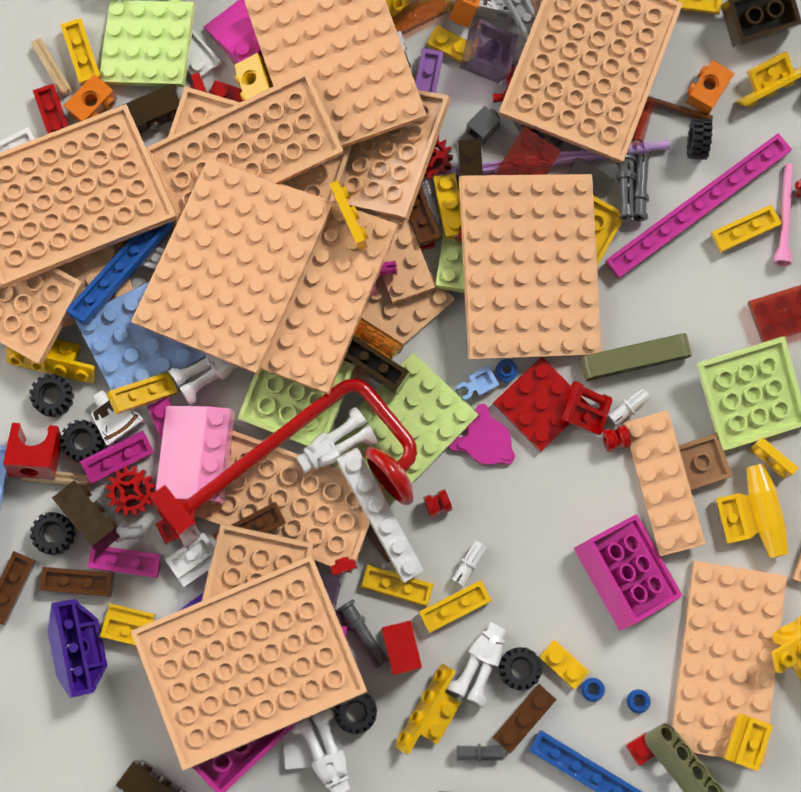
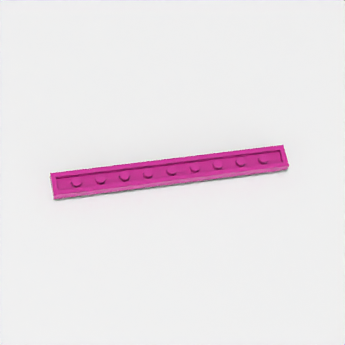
[605,133,792,279]

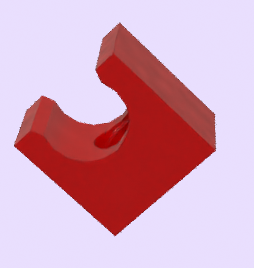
[3,423,62,480]
[381,620,422,675]

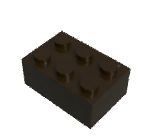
[720,0,801,47]

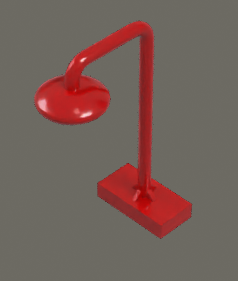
[149,379,417,548]

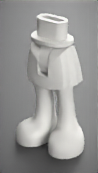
[168,354,238,406]
[296,407,378,473]
[446,622,507,708]
[291,708,350,792]

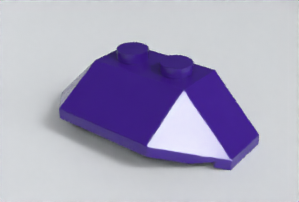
[47,599,108,698]

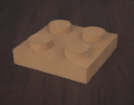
[679,433,733,490]

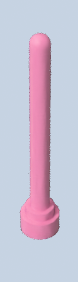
[774,163,793,266]

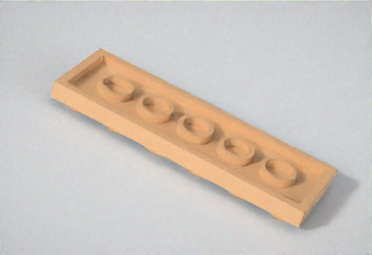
[624,410,706,556]

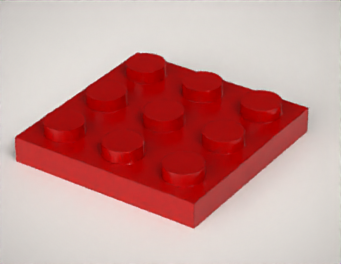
[493,357,590,452]

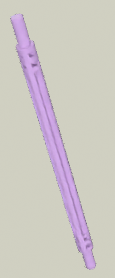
[431,140,670,181]

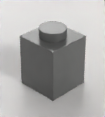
[466,106,501,146]

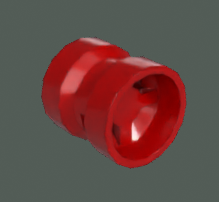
[602,425,631,452]
[423,489,453,518]

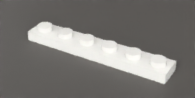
[336,448,424,583]

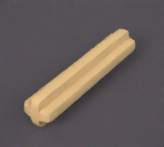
[31,38,71,96]
[22,471,90,487]

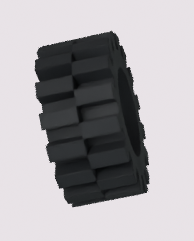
[687,118,713,160]
[29,374,74,417]
[60,419,105,462]
[30,512,76,555]
[499,647,543,690]
[334,693,377,734]

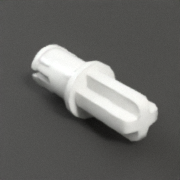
[608,389,650,426]
[452,541,486,586]

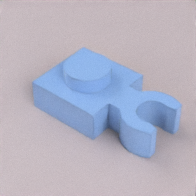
[456,365,499,401]

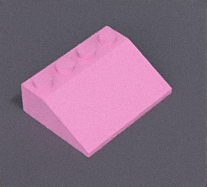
[156,406,235,504]

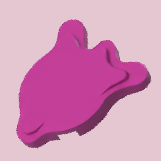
[449,404,515,465]

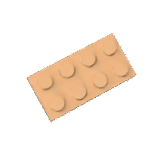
[376,214,435,304]

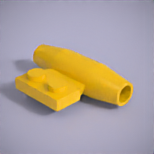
[715,464,789,558]

